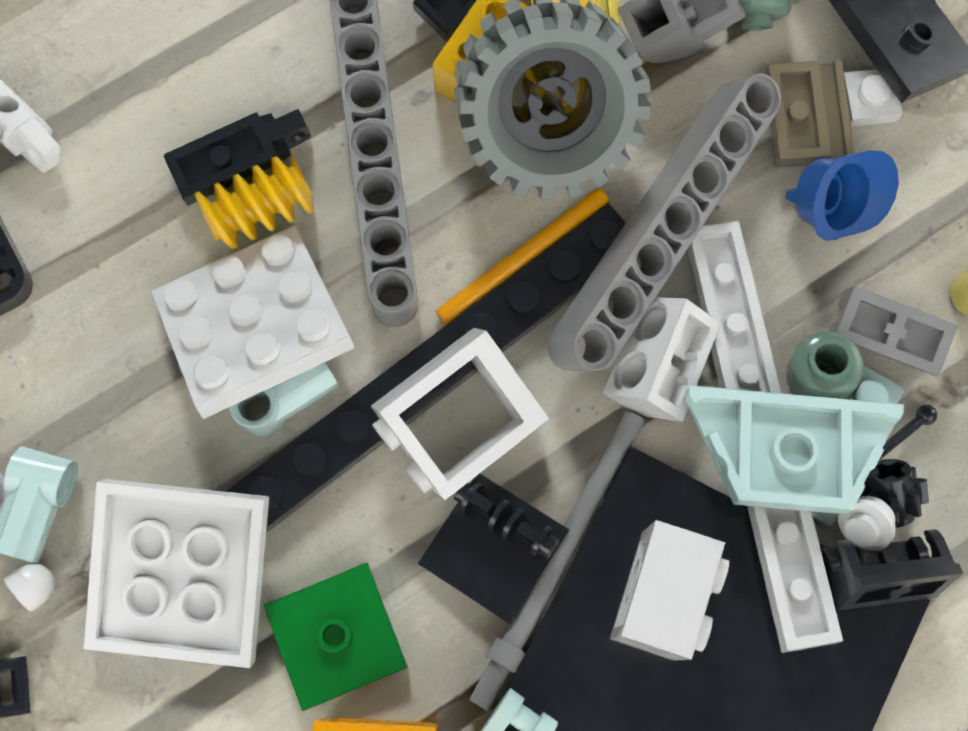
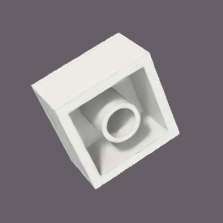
[610,520,729,661]

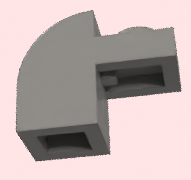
[618,0,746,63]

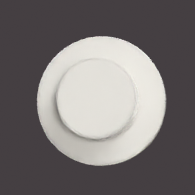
[838,496,896,551]

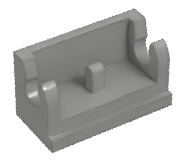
[829,286,959,376]

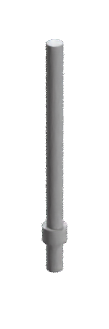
[469,411,644,711]

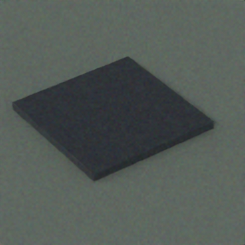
[504,446,930,731]

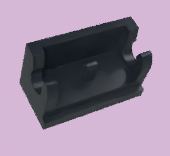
[821,529,963,611]

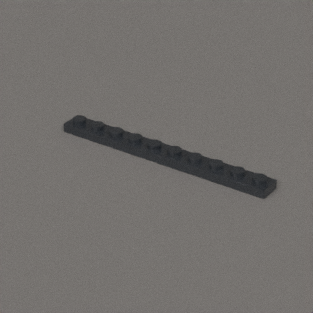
[225,203,626,533]

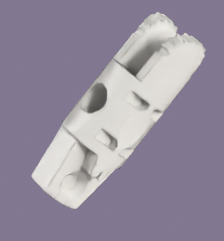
[0,78,60,173]

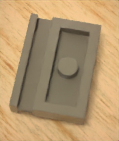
[764,60,854,167]

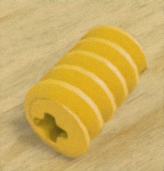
[194,150,315,250]

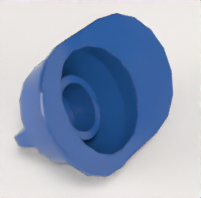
[785,150,899,241]

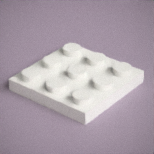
[151,225,355,419]
[84,479,269,668]

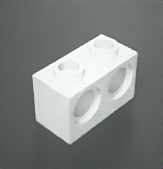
[603,297,721,422]

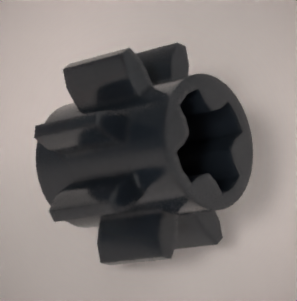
[859,459,929,528]

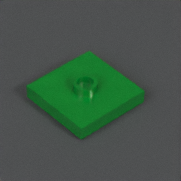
[263,563,409,711]

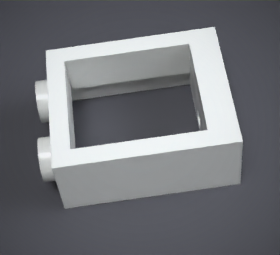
[371,328,549,500]

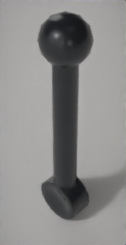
[868,405,938,477]

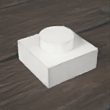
[844,69,903,127]

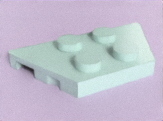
[685,385,904,514]

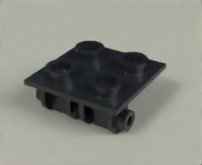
[418,473,570,624]

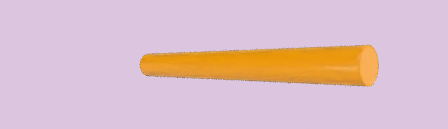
[435,188,610,326]

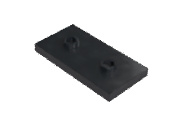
[828,0,968,103]

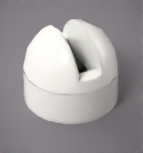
[4,563,55,612]

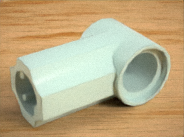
[228,363,340,437]
[0,446,78,564]

